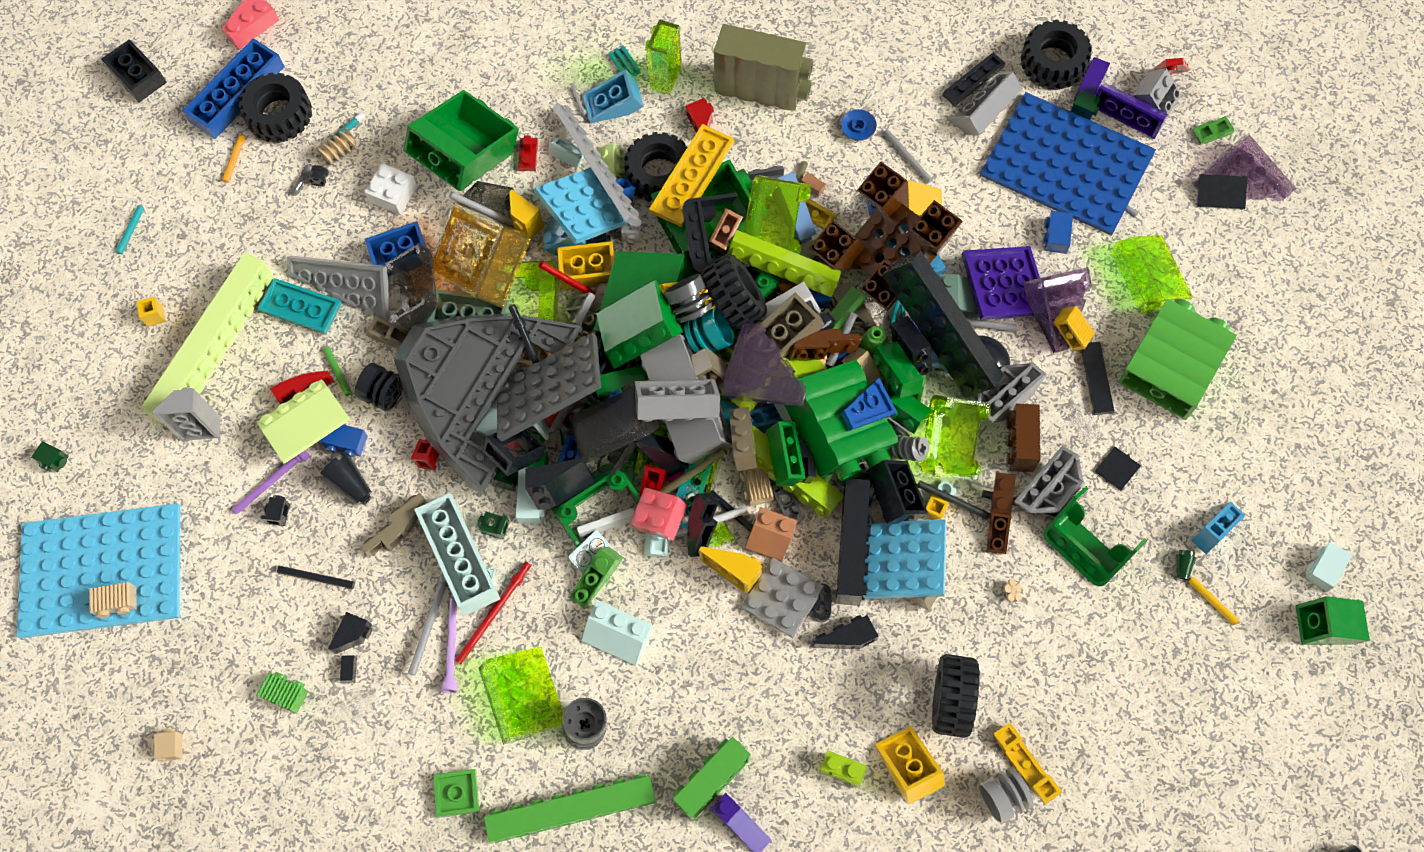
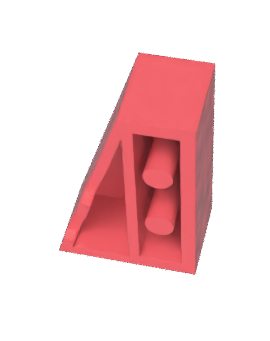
[222,0,279,50]

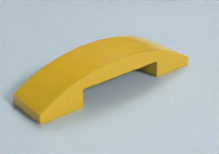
[993,722,1063,805]

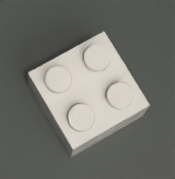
[364,164,417,215]

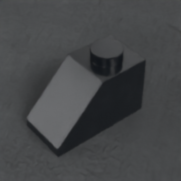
[328,612,372,654]

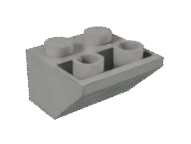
[1133,69,1182,114]

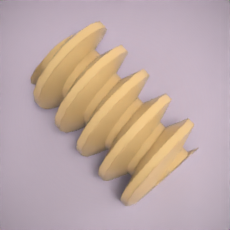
[316,128,357,165]

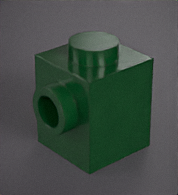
[1071,90,1101,120]
[31,441,69,472]

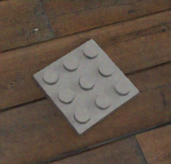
[741,558,824,638]

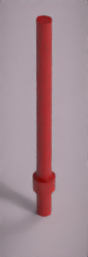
[455,561,532,665]

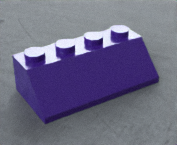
[1096,83,1169,139]

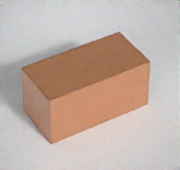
[801,172,826,197]

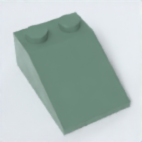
[939,274,980,319]

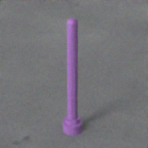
[232,450,311,514]

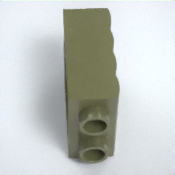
[714,24,814,111]

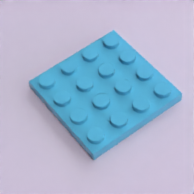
[534,168,629,244]
[863,519,947,599]

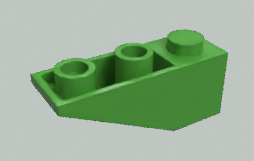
[569,546,624,609]

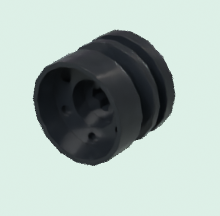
[354,362,403,412]

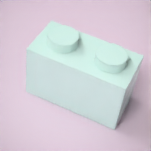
[1305,542,1352,592]

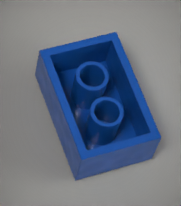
[365,221,432,277]

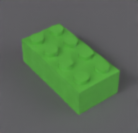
[673,736,751,821]

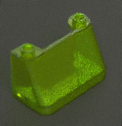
[744,175,811,254]
[920,395,991,481]

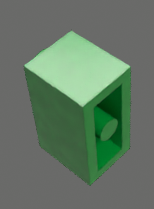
[890,393,932,434]

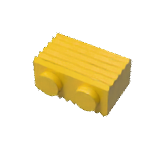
[1054,306,1095,351]

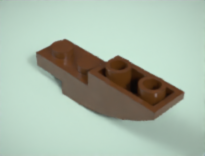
[788,328,862,361]
[986,472,1016,554]

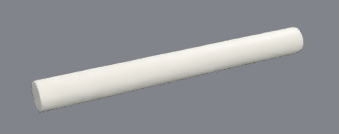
[675,506,749,536]

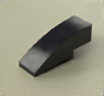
[687,493,720,557]

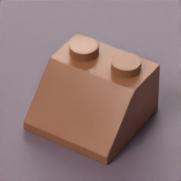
[744,507,798,562]

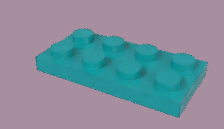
[258,278,342,335]

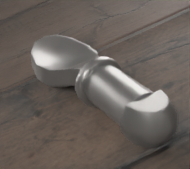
[290,164,313,196]

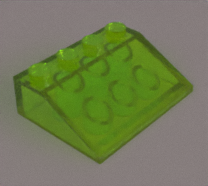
[1111,235,1193,315]
[478,647,564,745]

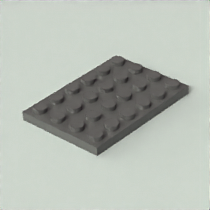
[497,332,601,442]

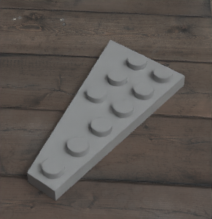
[287,255,390,321]

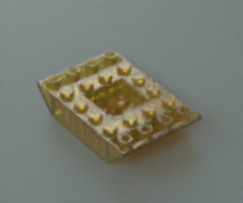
[426,201,531,308]

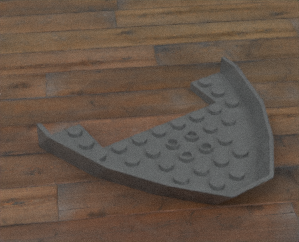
[393,313,583,496]

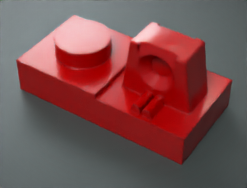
[518,135,538,171]

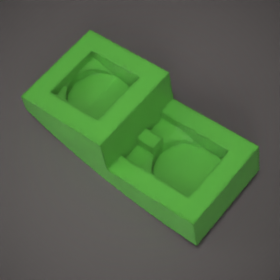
[1193,116,1234,145]

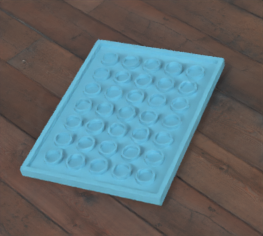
[17,503,180,639]

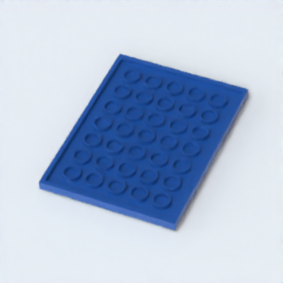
[980,92,1156,236]

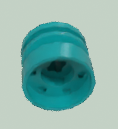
[684,308,734,353]

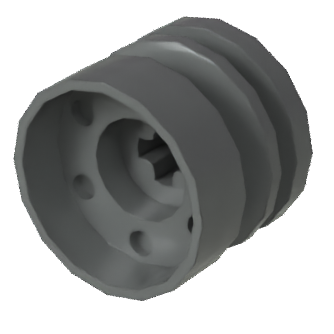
[663,274,715,323]
[563,698,607,750]

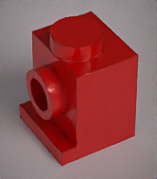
[410,439,439,470]

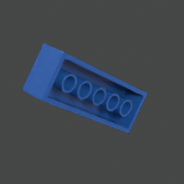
[182,38,285,139]

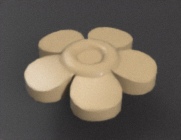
[1003,579,1021,602]

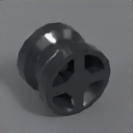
[308,165,329,187]

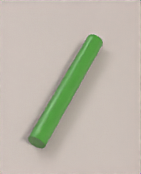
[323,347,352,396]

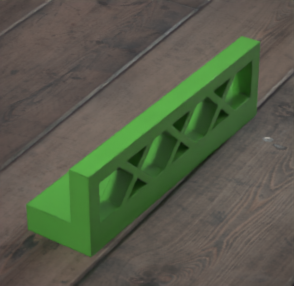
[830,286,868,330]

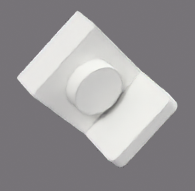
[621,224,640,243]

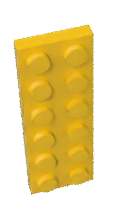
[649,124,734,228]

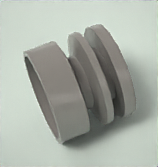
[979,767,1034,824]

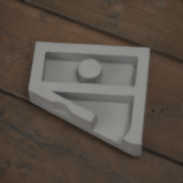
[563,292,595,326]

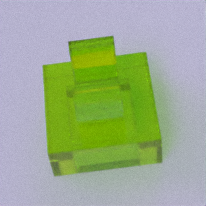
[711,523,736,547]

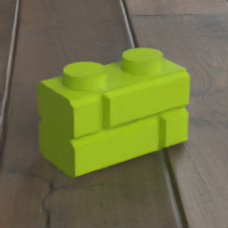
[819,750,867,788]

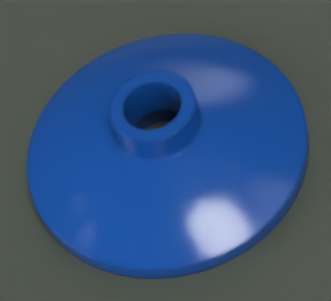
[841,109,877,141]

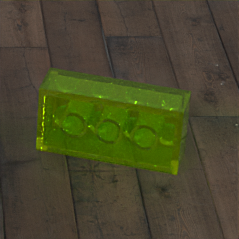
[645,19,682,95]

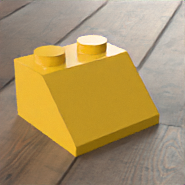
[509,190,544,241]

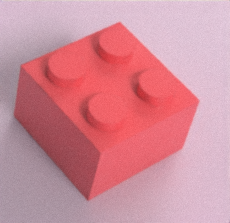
[630,488,687,541]

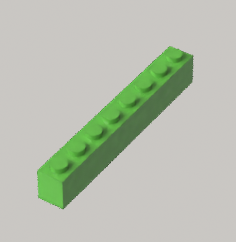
[484,774,656,844]

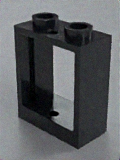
[891,316,932,376]
[481,429,546,476]

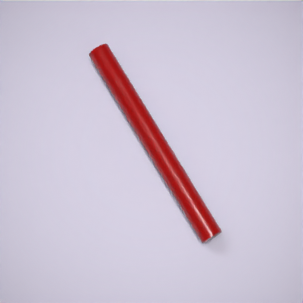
[538,261,596,296]

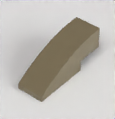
[366,316,410,349]

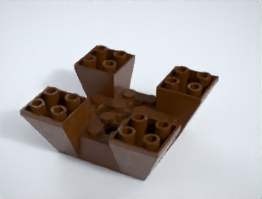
[809,161,963,311]

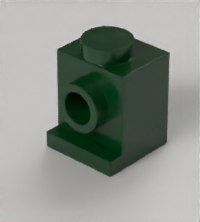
[477,511,510,540]

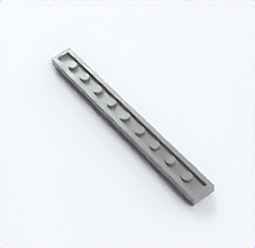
[553,103,642,228]

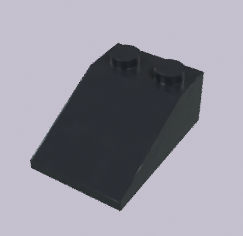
[525,458,595,510]

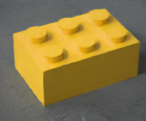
[558,241,615,290]

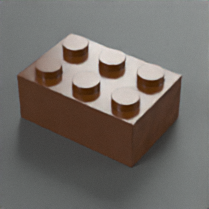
[1006,403,1041,472]

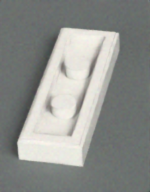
[577,508,635,539]

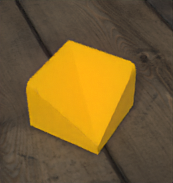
[925,495,949,520]

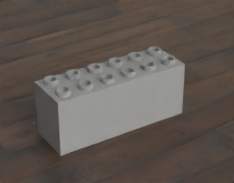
[640,334,733,465]

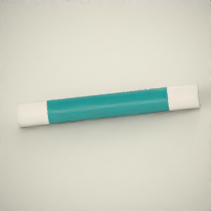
[325,112,365,146]

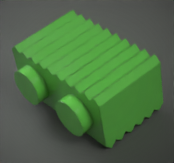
[256,672,309,714]

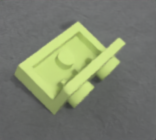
[596,142,625,179]

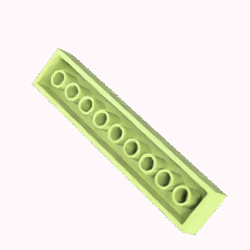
[141,252,274,426]

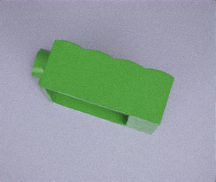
[1117,298,1237,420]

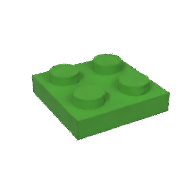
[434,769,480,818]

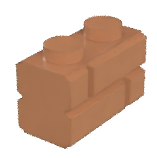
[708,209,743,254]

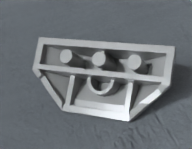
[977,362,1047,423]
[1014,446,1084,513]

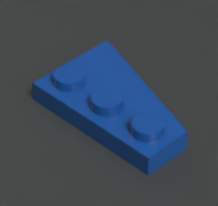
[841,378,897,431]

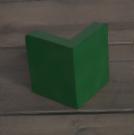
[493,468,519,492]

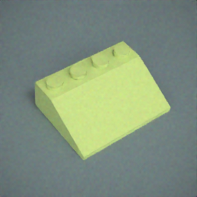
[257,379,350,464]

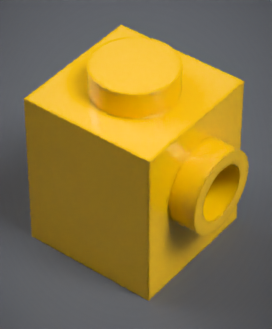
[136,296,166,327]

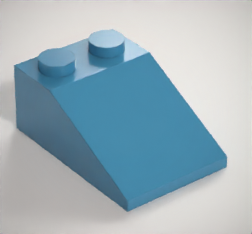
[582,69,644,123]
[543,215,586,256]

